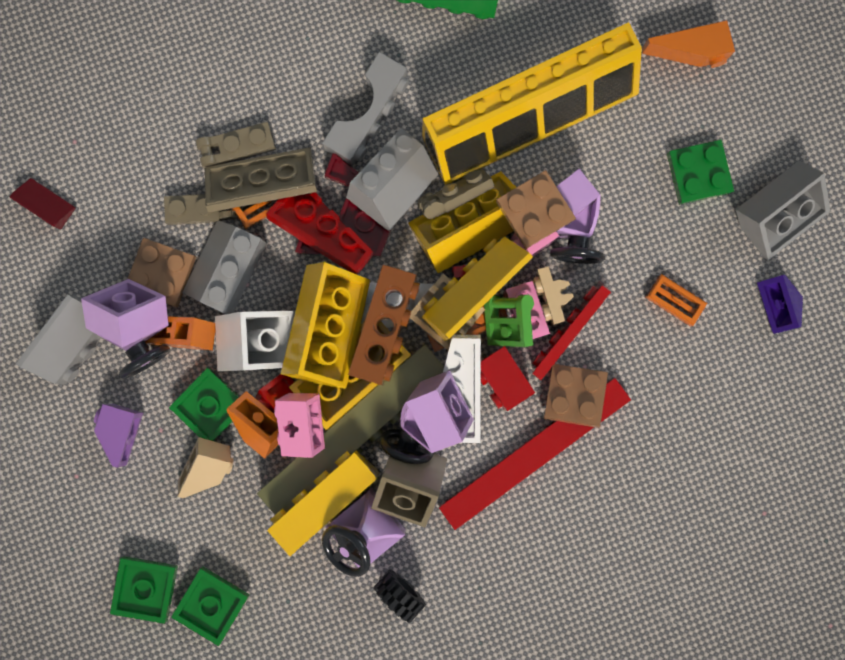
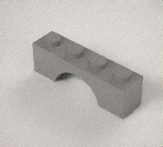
[322,52,409,167]

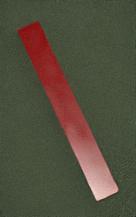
[438,378,631,530]

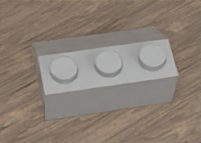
[346,128,438,231]
[736,161,831,260]
[182,221,267,314]
[16,294,102,384]

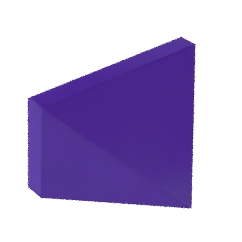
[757,274,803,334]

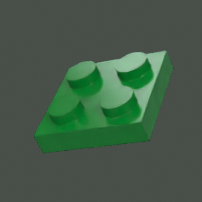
[667,140,734,205]
[169,368,240,441]
[110,556,178,624]
[171,566,250,646]

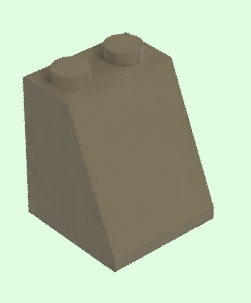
[371,440,447,528]

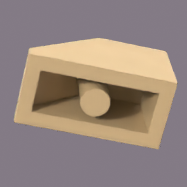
[178,437,234,498]

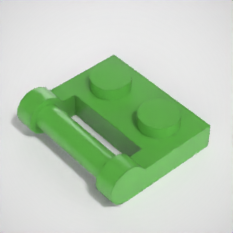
[484,295,534,347]

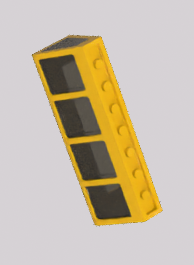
[422,22,642,185]

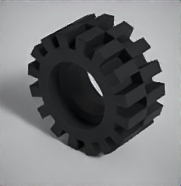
[374,569,426,623]

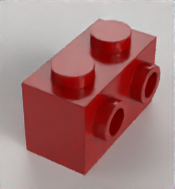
[481,346,535,411]

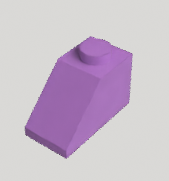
[94,404,143,468]

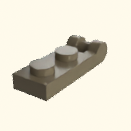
[195,122,276,168]

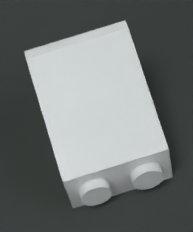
[215,311,294,371]

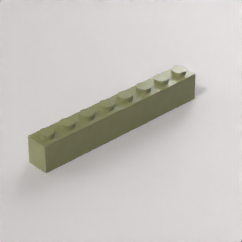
[257,345,444,514]

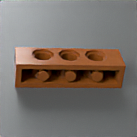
[348,265,420,386]

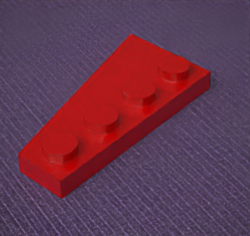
[266,192,373,275]
[531,281,611,380]

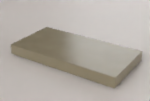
[204,147,317,213]

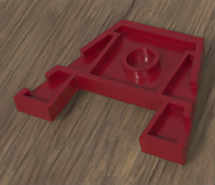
[295,153,392,258]

